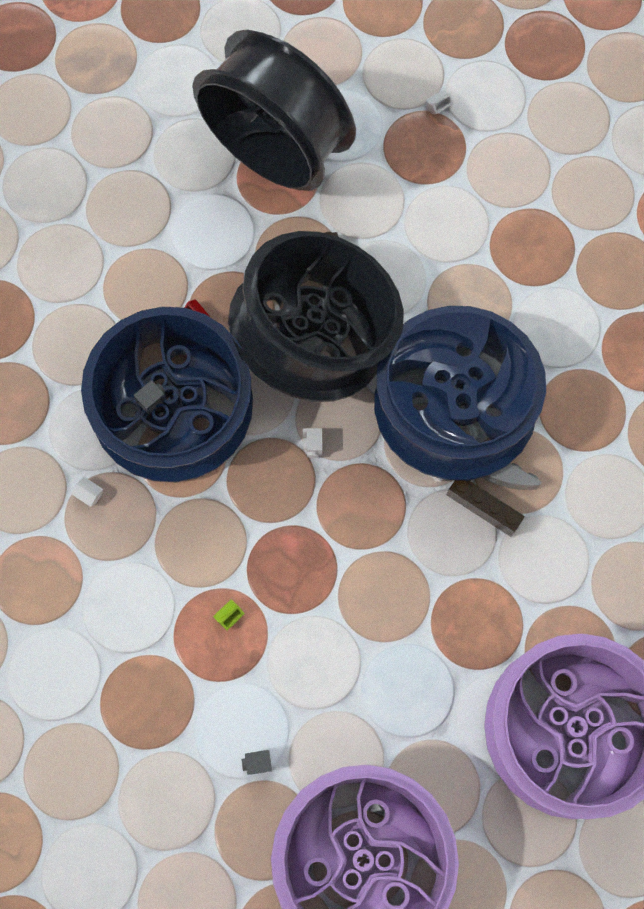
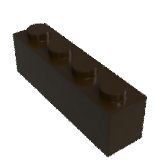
[446,480,525,537]

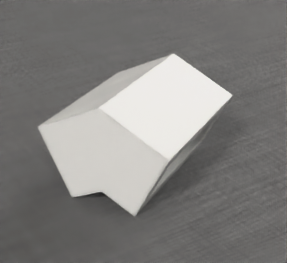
[425,90,454,114]
[71,477,103,507]

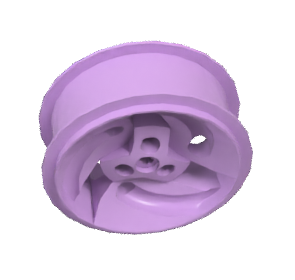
[484,634,644,819]
[271,765,459,909]

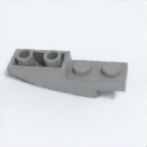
[481,463,541,490]

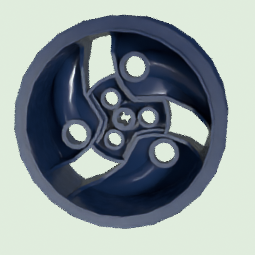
[81,306,253,483]
[374,306,546,481]

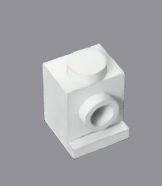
[303,428,322,458]

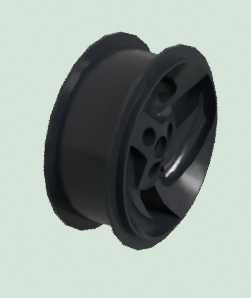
[192,29,356,191]
[228,231,404,402]

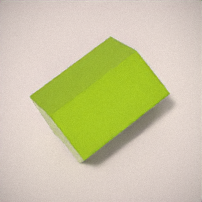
[213,599,245,631]

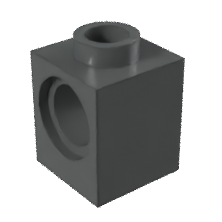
[134,380,166,415]
[241,750,272,775]

